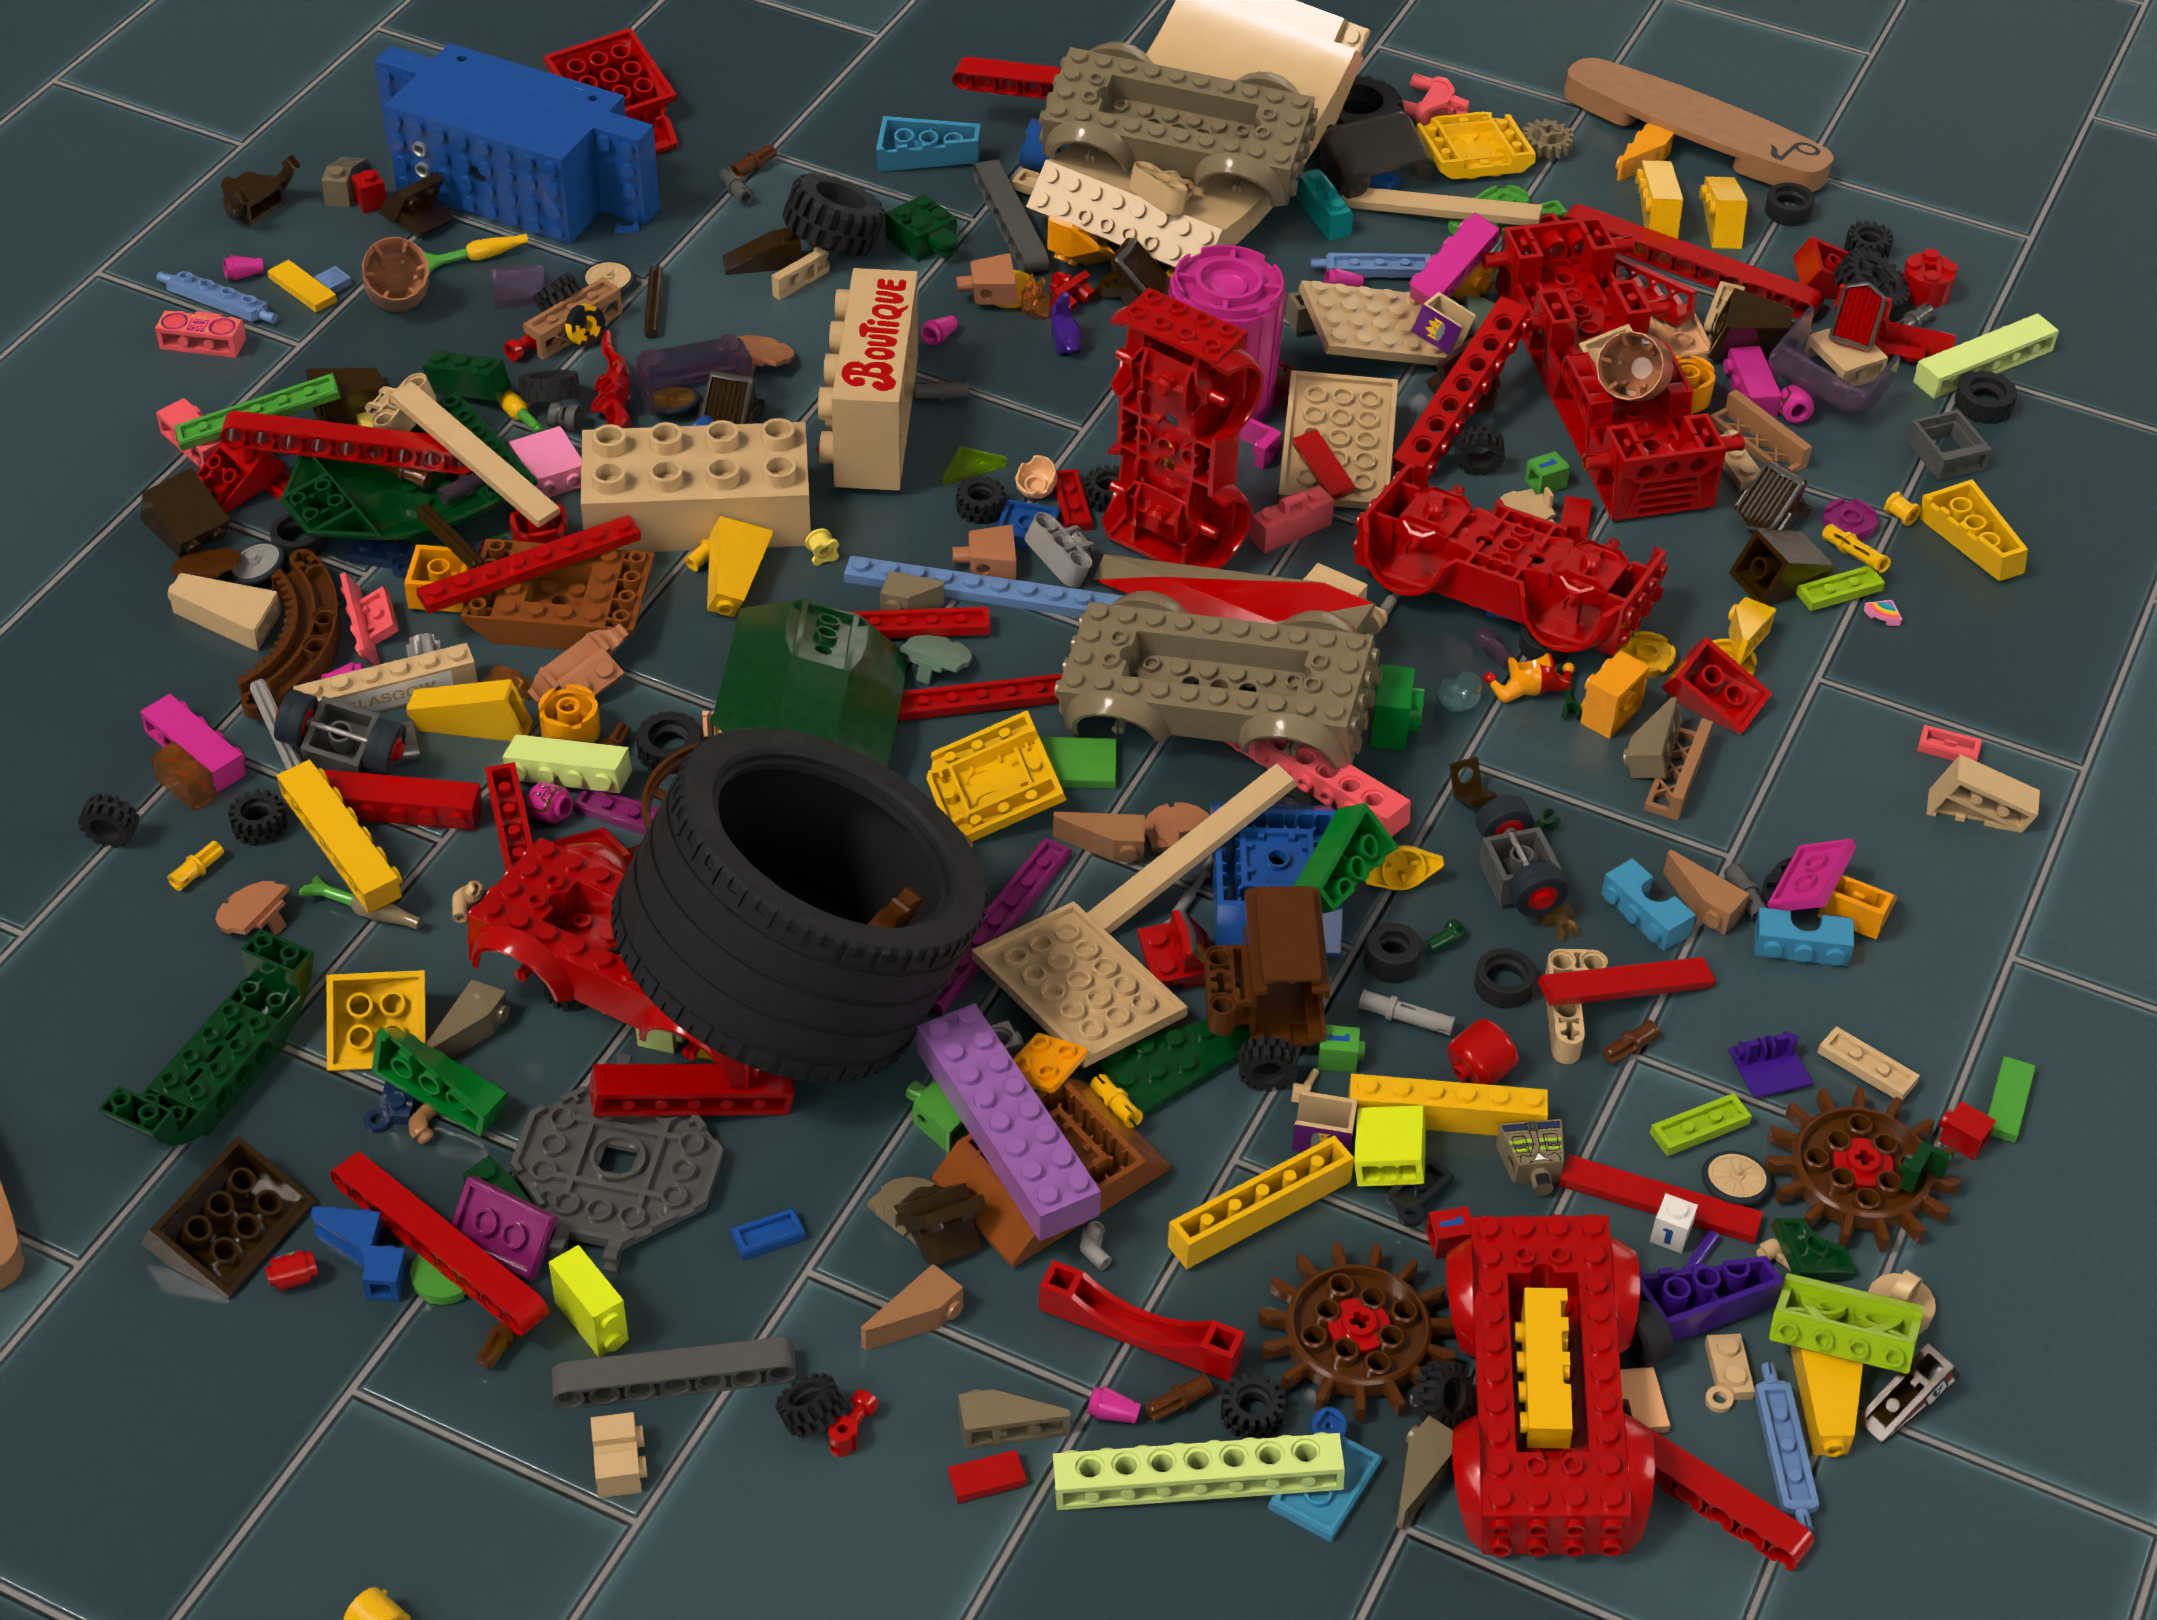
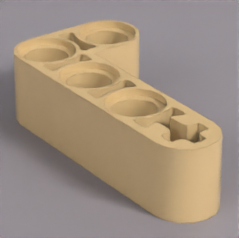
[1545,949,1608,1064]

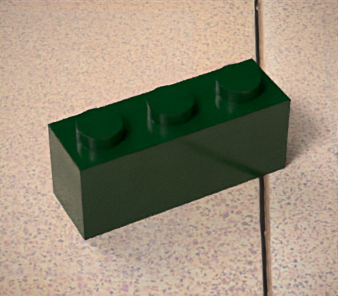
[422,351,512,401]

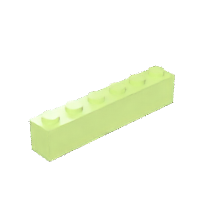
[1913,313,2059,399]

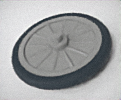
[228,541,285,586]

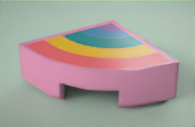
[1864,600,1902,626]

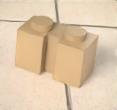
[591,1412,647,1498]

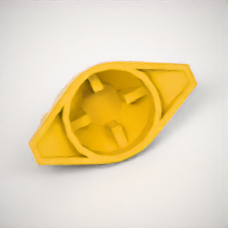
[1365,845,1444,891]

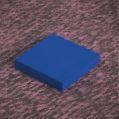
[997,499,1061,549]

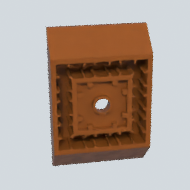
[461,539,655,650]
[932,1078,1171,1268]

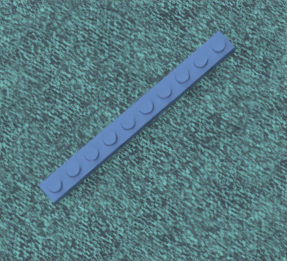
[844,555,1122,618]

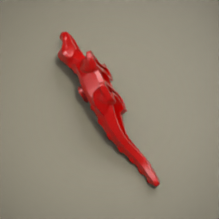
[590,330,631,428]

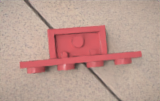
[340,572,399,666]

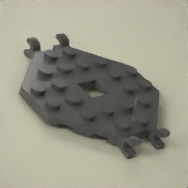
[510,1053,724,1275]

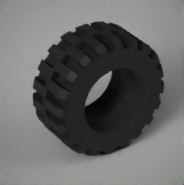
[1317,74,1404,160]
[783,173,886,256]

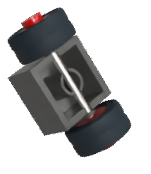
[274,690,406,775]
[1476,795,1569,917]

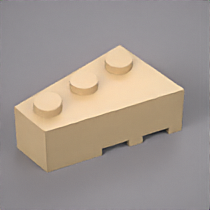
[1926,754,2040,833]

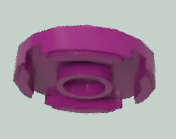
[1822,498,1878,541]

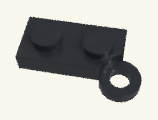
[1384,1156,1454,1228]

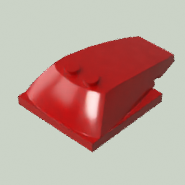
[543,28,678,155]

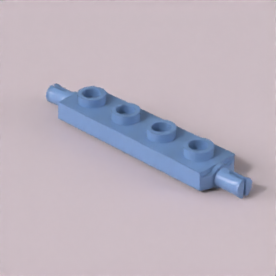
[1310,253,1431,278]
[156,271,278,324]
[1754,1362,1819,1532]

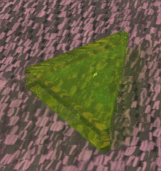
[943,446,1007,485]

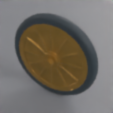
[644,386,701,415]

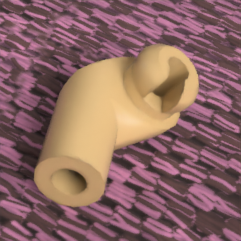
[452,880,484,923]

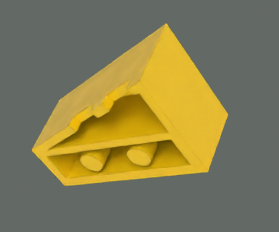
[1699,176,1748,249]

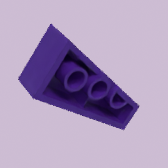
[1640,1256,1784,1343]

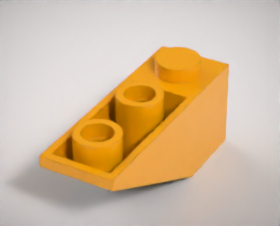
[1615,123,1674,181]

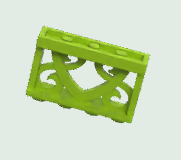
[1769,1273,1925,1374]

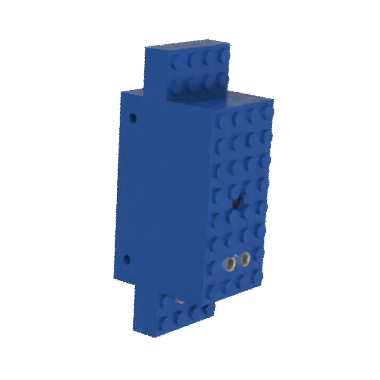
[374,43,660,244]

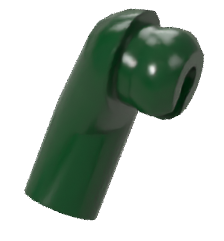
[1426,919,1465,954]

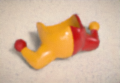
[1484,653,1575,703]

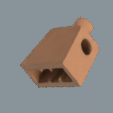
[956,253,1017,305]
[952,525,1016,580]

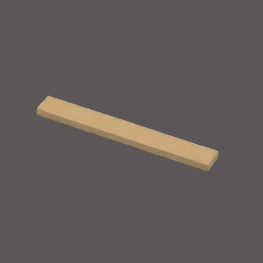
[1341,185,1543,225]
[390,381,560,528]
[1087,763,1297,934]

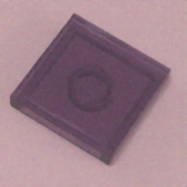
[491,265,545,308]

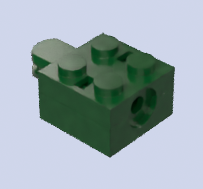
[885,194,958,262]

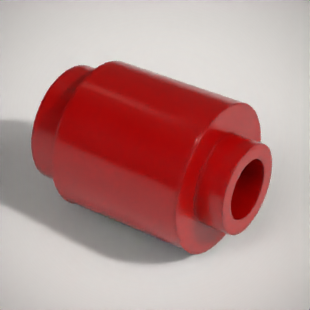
[264,1250,319,1292]

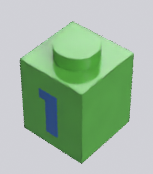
[1525,451,1570,494]
[1317,1025,1365,1073]

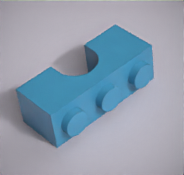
[1601,858,1696,951]
[1754,907,1854,967]

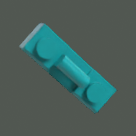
[1297,169,1353,241]

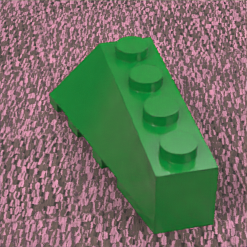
[1294,803,1399,914]
[372,1027,507,1137]

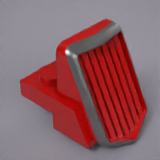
[1829,282,1893,352]
[1137,909,1214,989]

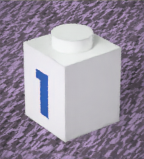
[1650,1194,1698,1254]

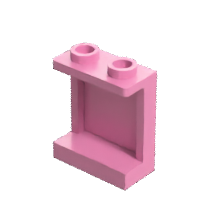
[509,426,582,498]

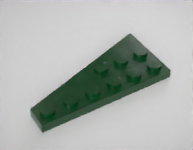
[1096,1020,1250,1125]

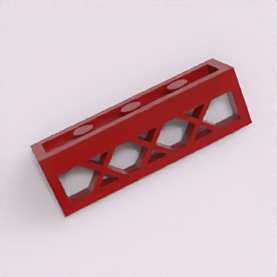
[1613,255,1698,327]

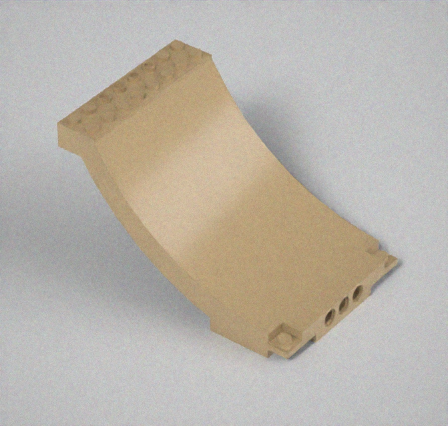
[1026,0,1371,268]

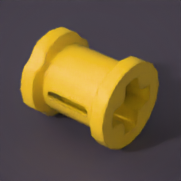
[1883,491,1921,526]

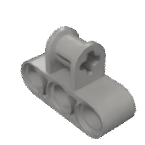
[1024,512,1096,588]

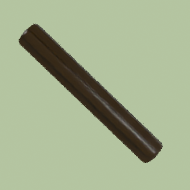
[644,266,664,338]
[417,504,485,569]

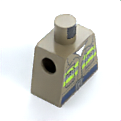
[1496,1119,1564,1196]

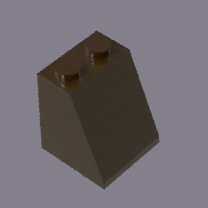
[1707,288,1795,360]
[305,368,390,425]
[140,468,230,557]
[1729,528,1834,606]

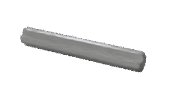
[250,679,303,770]

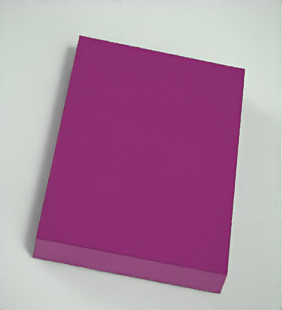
[451,1175,558,1281]

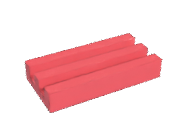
[1917,725,1982,762]

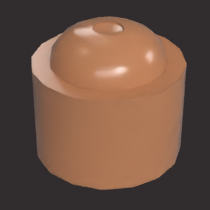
[362,237,429,312]
[1596,331,1673,402]

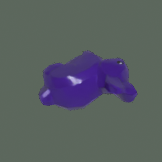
[1050,291,1082,356]

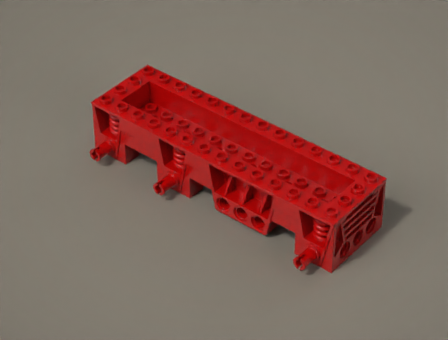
[1481,216,1745,521]

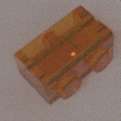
[150,742,217,810]

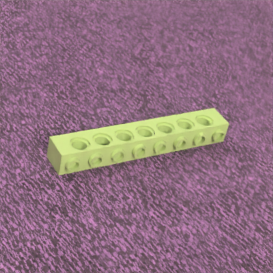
[1053,1432,1345,1510]

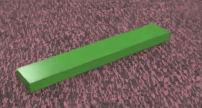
[175,373,341,451]

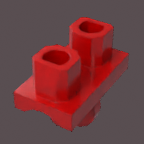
[1047,270,1095,312]

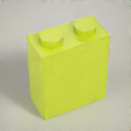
[1354,1105,1426,1186]
[549,1245,629,1358]

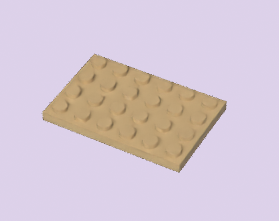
[1298,280,1464,365]
[1278,370,1398,509]
[972,901,1188,1068]

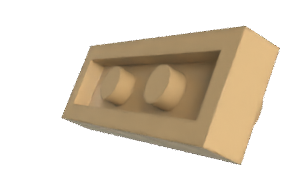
[1817,1026,1920,1101]

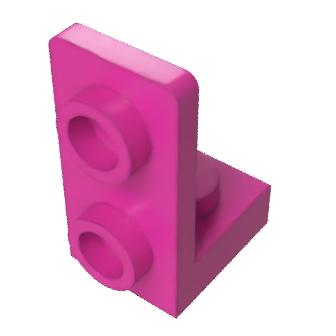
[1239,418,1282,470]

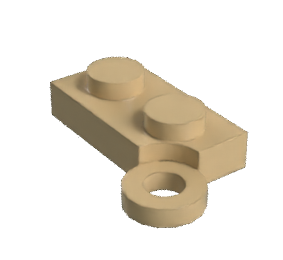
[1705,1334,1755,1413]

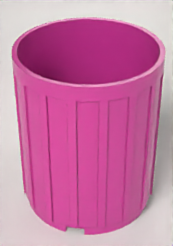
[1168,245,1287,421]

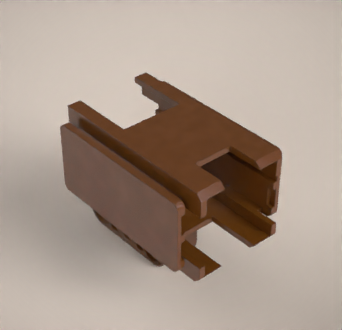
[1204,886,1330,1046]

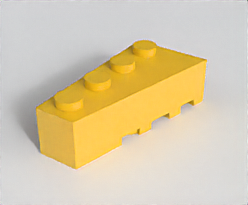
[1635,160,1683,239]
[1920,479,2028,581]
[1514,1288,1573,1449]

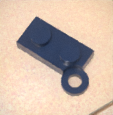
[348,539,413,578]
[364,1081,417,1133]

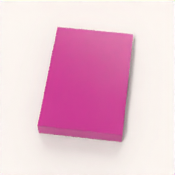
[1767,839,1857,911]

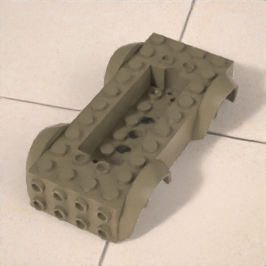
[1039,41,1318,207]
[1054,591,1382,768]

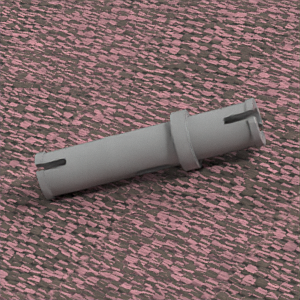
[1358,989,1456,1037]

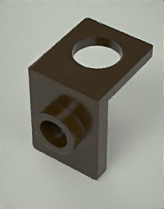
[1449,757,1497,807]

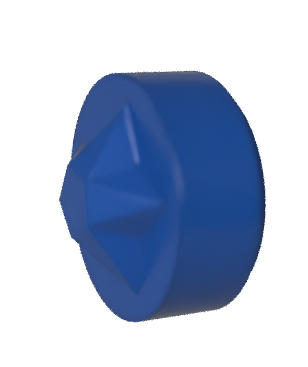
[1310,1407,1347,1439]

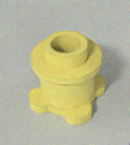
[805,528,839,566]

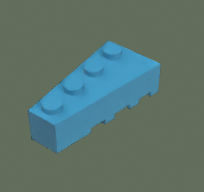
[876,116,982,172]

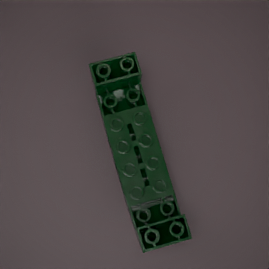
[97,929,314,1146]

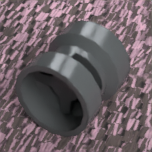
[547,401,582,431]

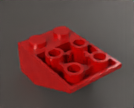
[196,429,286,514]

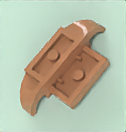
[527,623,629,704]

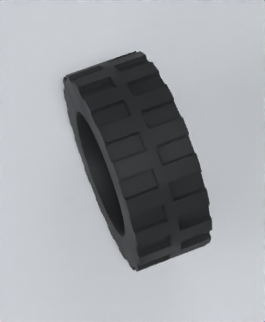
[518,369,580,402]
[1954,370,2017,424]
[636,711,702,775]

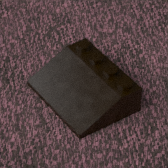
[141,1135,316,1299]

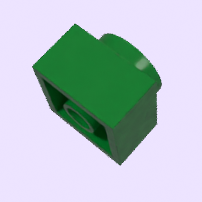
[1370,664,1425,751]

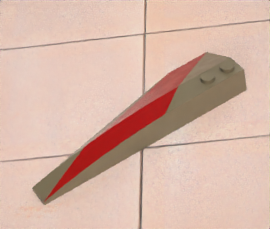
[1093,554,1376,634]

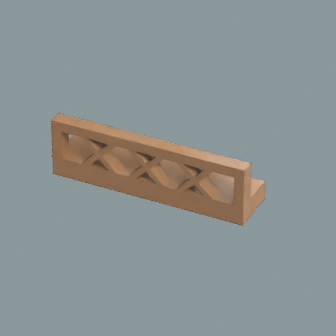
[523,277,623,360]
[1710,389,1812,473]
[1643,718,1713,820]

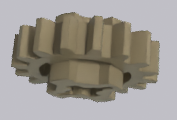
[1522,119,1575,159]

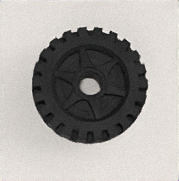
[1834,247,1910,318]

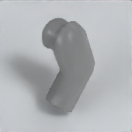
[1079,1221,1112,1271]

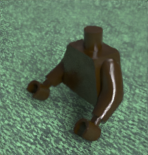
[221,154,301,226]

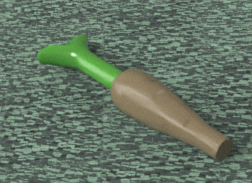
[299,875,423,930]

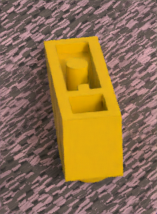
[1728,597,1777,665]

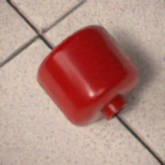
[1447,1018,1519,1085]

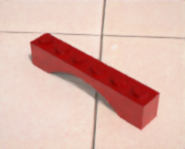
[1038,1260,1245,1382]

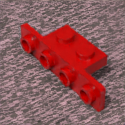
[1875,321,1956,363]

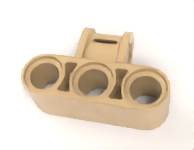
[1129,161,1194,215]
[365,373,436,432]

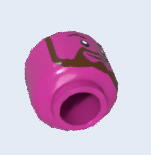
[1779,385,1814,424]
[525,782,573,825]

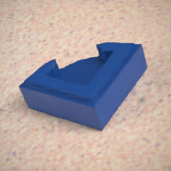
[614,218,640,233]

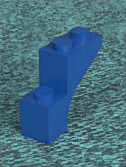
[311,1206,409,1302]

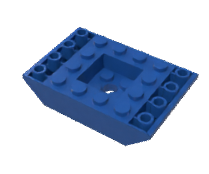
[1210,802,1343,957]

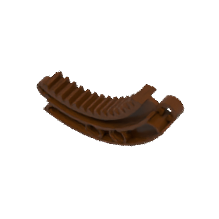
[237,549,342,719]

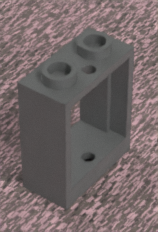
[1906,410,1992,481]

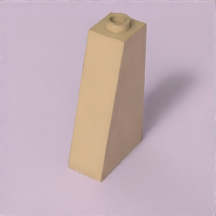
[168,573,281,651]

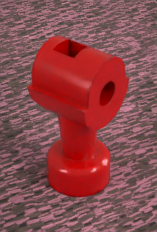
[503,334,549,362]
[828,1389,879,1457]

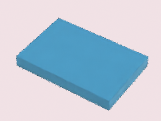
[1268,1436,1383,1542]

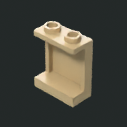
[1804,328,1888,392]

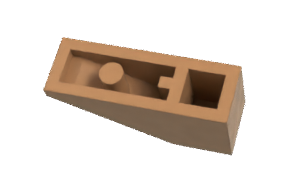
[1053,812,1145,862]
[1663,850,1749,935]
[861,1264,963,1351]

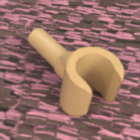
[1291,1068,1319,1103]
[1756,1239,1792,1272]

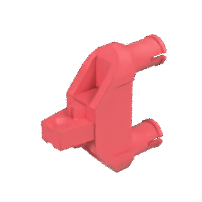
[1402,73,1470,125]

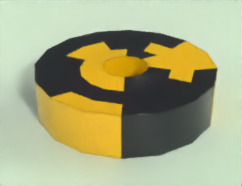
[565,303,606,347]

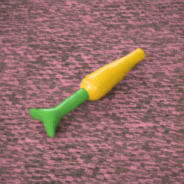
[423,234,529,274]
[498,390,548,434]

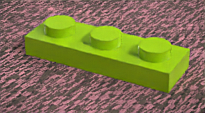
[1796,566,1885,611]
[1650,1093,1752,1156]

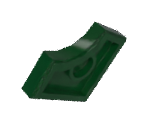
[1770,1218,1857,1280]

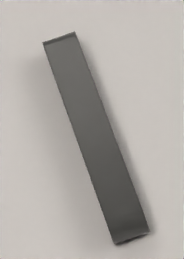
[972,159,1049,273]
[551,1337,797,1409]

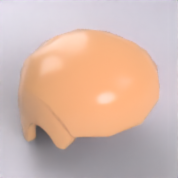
[1015,455,1057,499]

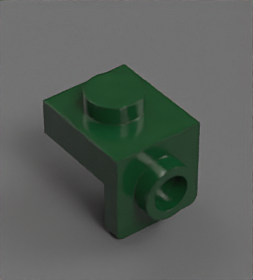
[1899,1141,1952,1193]

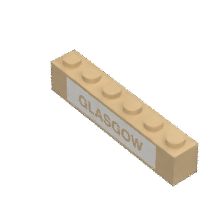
[293,643,478,713]

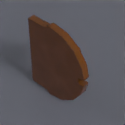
[171,548,242,579]

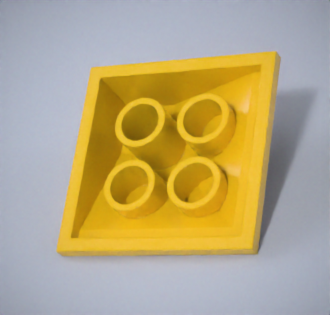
[326,970,426,1072]

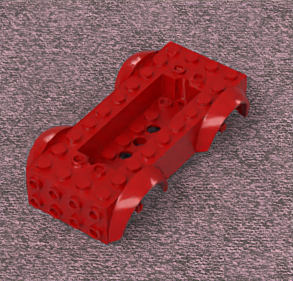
[1102,288,1264,569]
[1353,463,1668,656]
[467,837,765,1089]
[1446,1214,1655,1557]

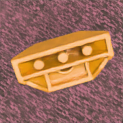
[1047,215,1114,267]

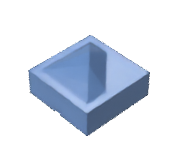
[314,266,352,293]

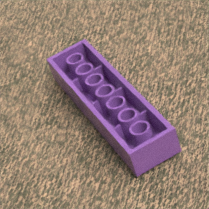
[916,1003,1101,1241]

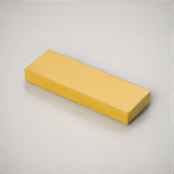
[268,260,337,313]

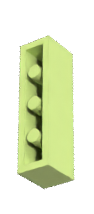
[502,734,633,793]

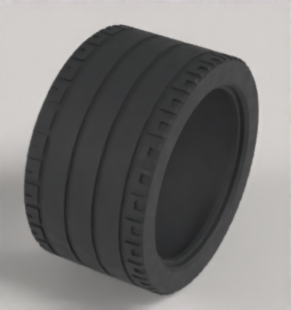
[611,728,988,1082]

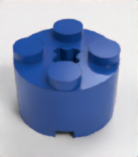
[1019,118,1063,172]

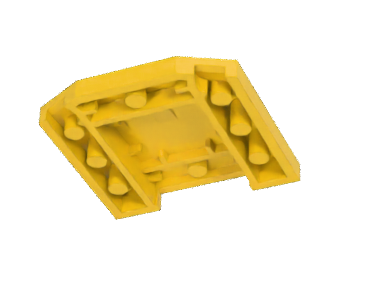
[1416,112,1536,179]
[926,710,1067,842]

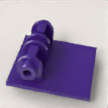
[1727,1031,1813,1098]

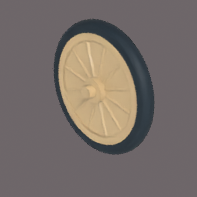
[581,260,636,294]
[1701,1151,1772,1206]

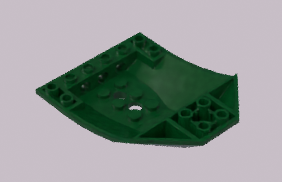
[280,391,538,540]
[711,599,908,767]

